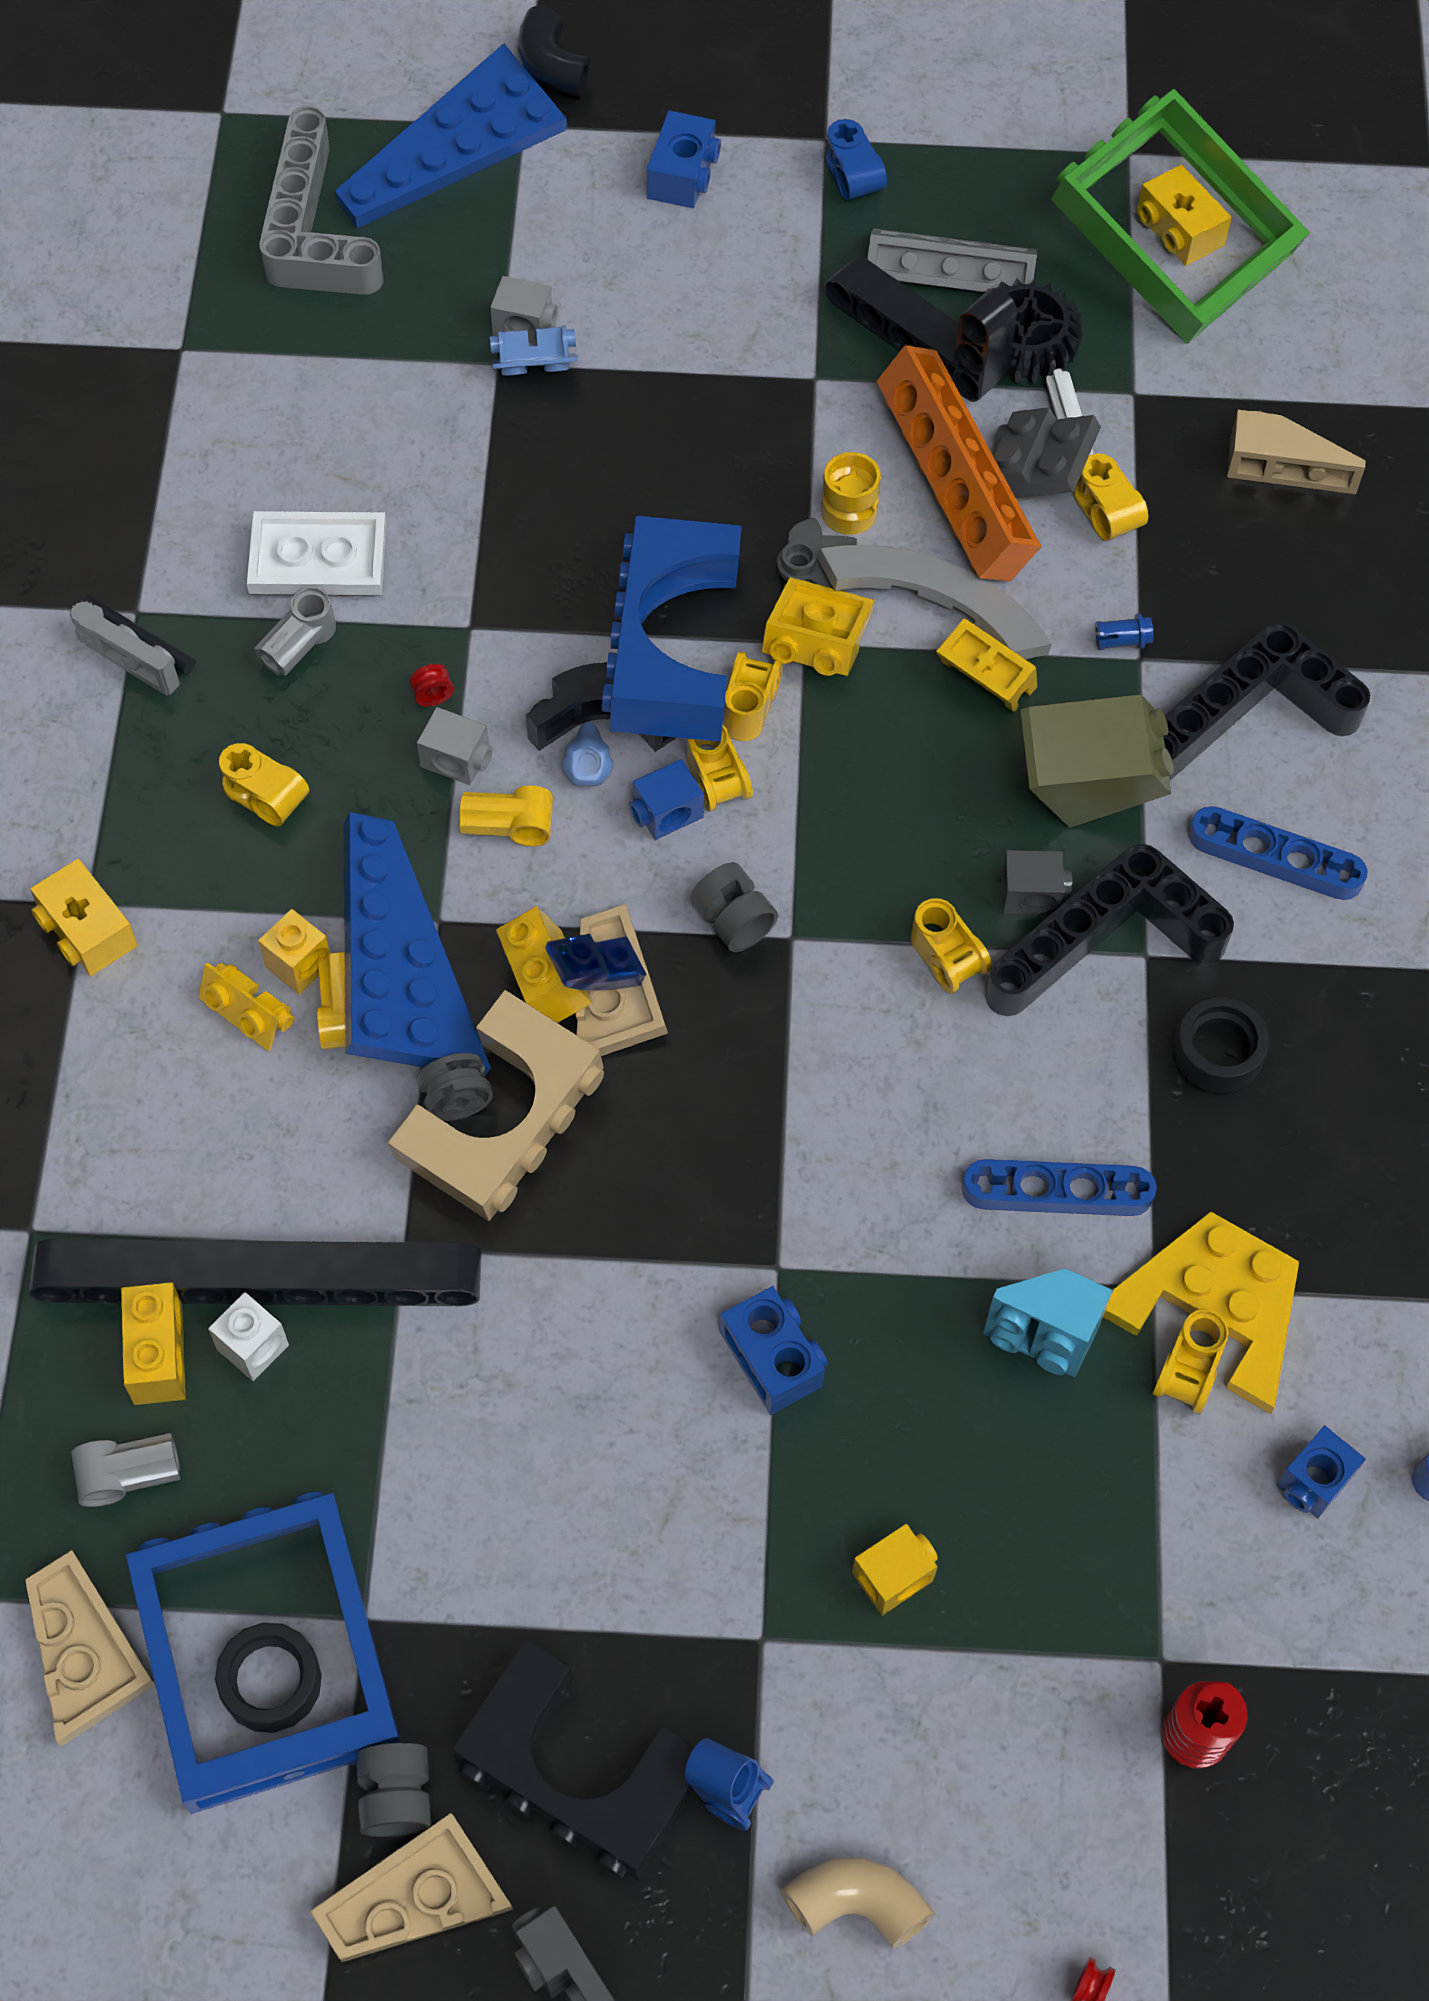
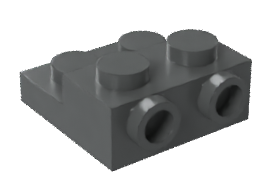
[993,407,1101,498]
[511,1906,614,2001]

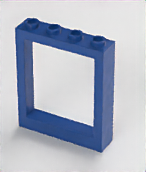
[126,1492,401,1814]

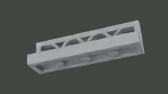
[868,229,1037,292]

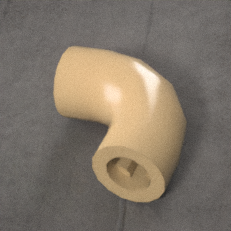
[780,1857,936,1949]

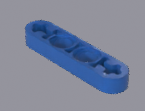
[1189,806,1368,900]
[962,1159,1157,1216]

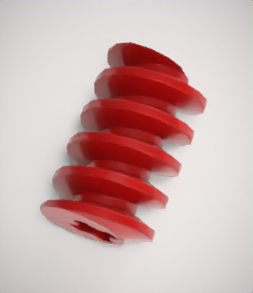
[1162,1681,1248,1769]

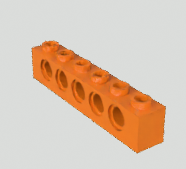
[877,345,1042,581]

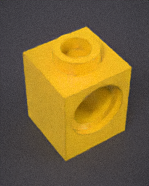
[258,909,330,995]
[852,1524,938,1616]

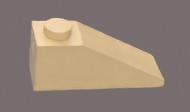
[1227,410,1366,494]

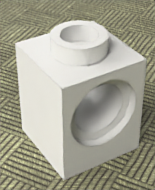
[208,1292,289,1381]

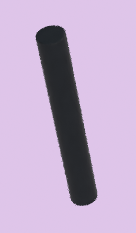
[82,596,196,675]

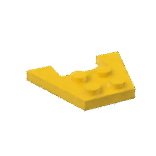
[1103,1212,1299,1414]

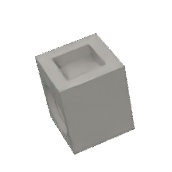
[490,276,558,345]
[417,707,493,785]

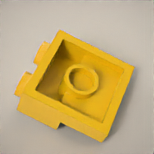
[762,577,875,676]

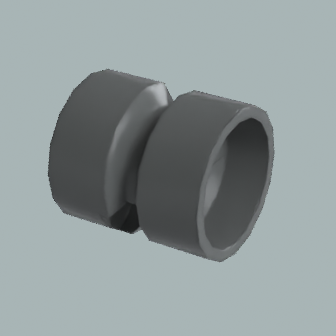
[690,862,778,952]
[357,1743,431,1837]

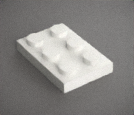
[247,511,387,595]

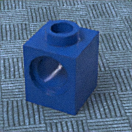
[629,759,704,840]
[1277,1425,1366,1519]

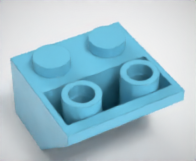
[983,1268,1113,1378]

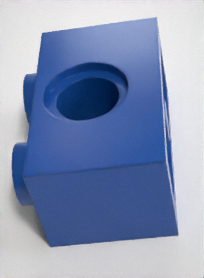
[647,110,721,209]

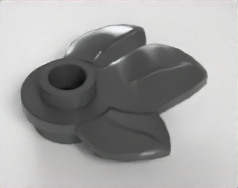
[777,518,857,589]

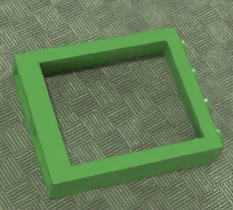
[1051,89,1310,344]

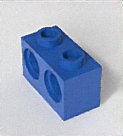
[719,1286,828,1415]

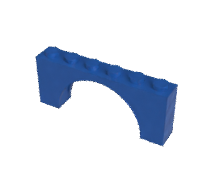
[602,516,742,742]

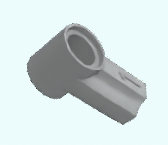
[254,586,336,676]
[71,1433,181,1507]

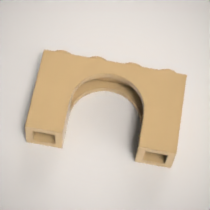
[388,990,604,1221]

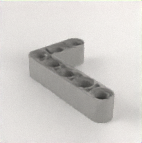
[260,106,384,295]

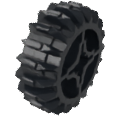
[986,278,1083,384]

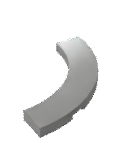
[818,545,1052,659]

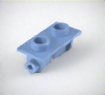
[490,325,578,375]

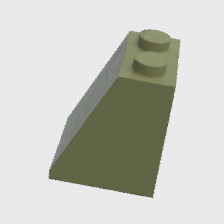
[1021,694,1174,828]

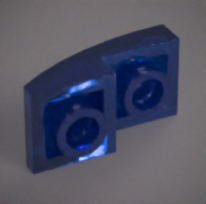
[545,933,646,991]

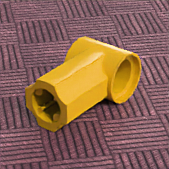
[460,785,554,847]
[317,952,345,1050]

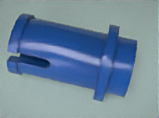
[1095,614,1153,650]

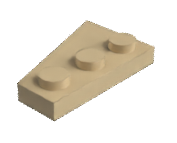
[576,904,668,1056]
[25,1550,155,1747]
[310,1813,513,1962]

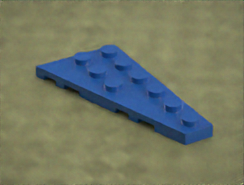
[335,43,567,228]
[344,812,491,1077]

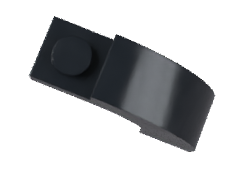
[526,662,677,752]

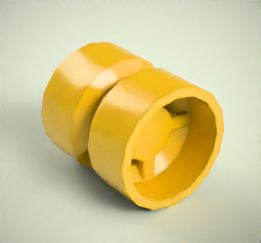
[821,452,881,535]

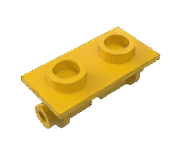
[198,963,295,1052]

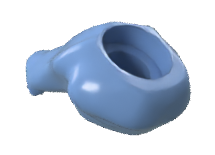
[562,722,613,786]

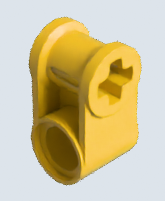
[1073,453,1149,541]
[723,651,783,741]
[686,725,753,812]
[219,743,310,827]
[911,898,992,994]
[1152,1309,1229,1415]

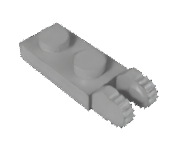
[69,601,180,696]

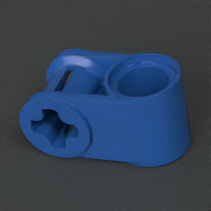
[825,119,887,201]
[685,1738,774,1831]

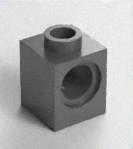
[1002,850,1072,915]

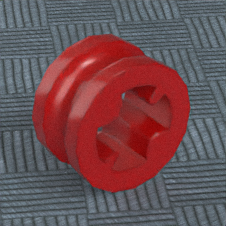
[409,664,454,707]
[1071,1957,1116,2001]

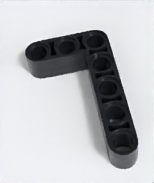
[824,256,1017,402]
[1163,623,1370,780]
[985,844,1234,1016]

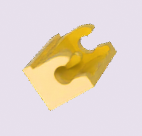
[936,618,1037,712]

